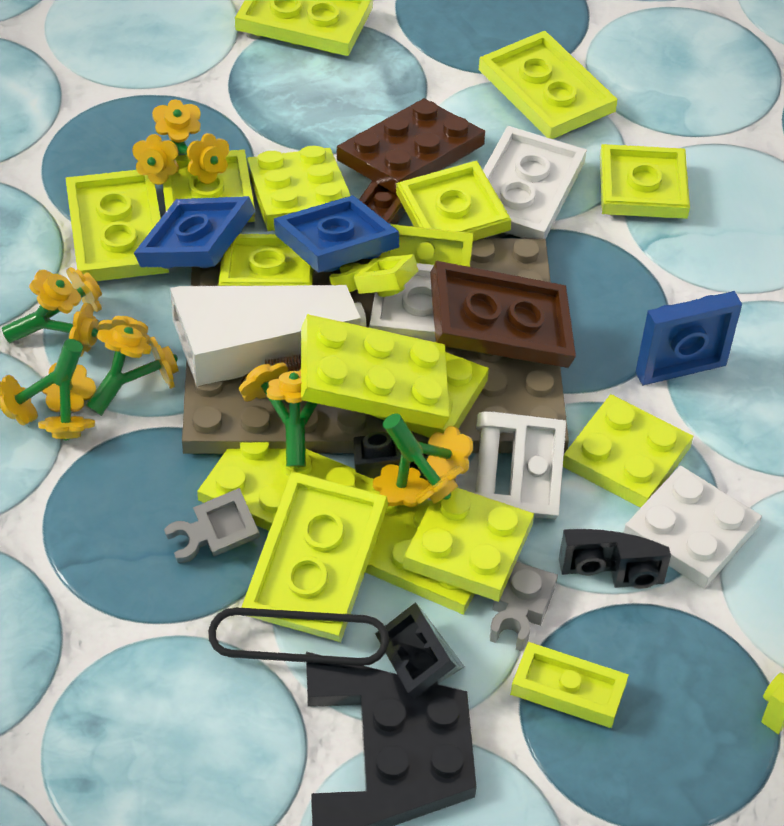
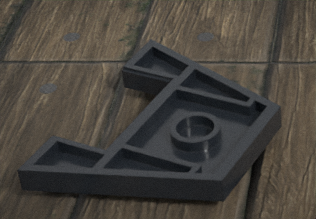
[306,652,477,826]

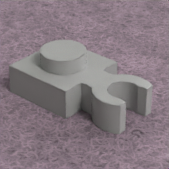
[164,488,260,563]
[490,562,558,651]

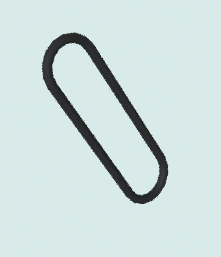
[208,607,389,666]

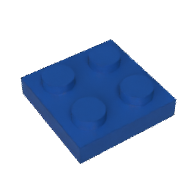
[274,195,399,273]
[134,196,255,269]
[635,291,742,386]

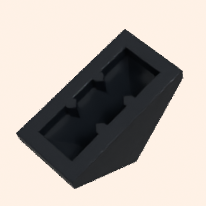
[375,602,465,699]

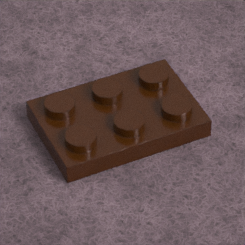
[337,98,485,194]
[430,261,576,368]

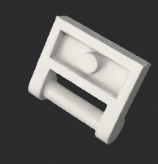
[475,412,566,520]

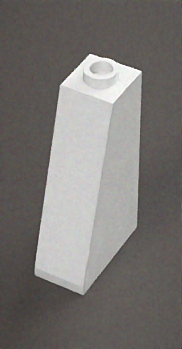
[170,285,367,386]

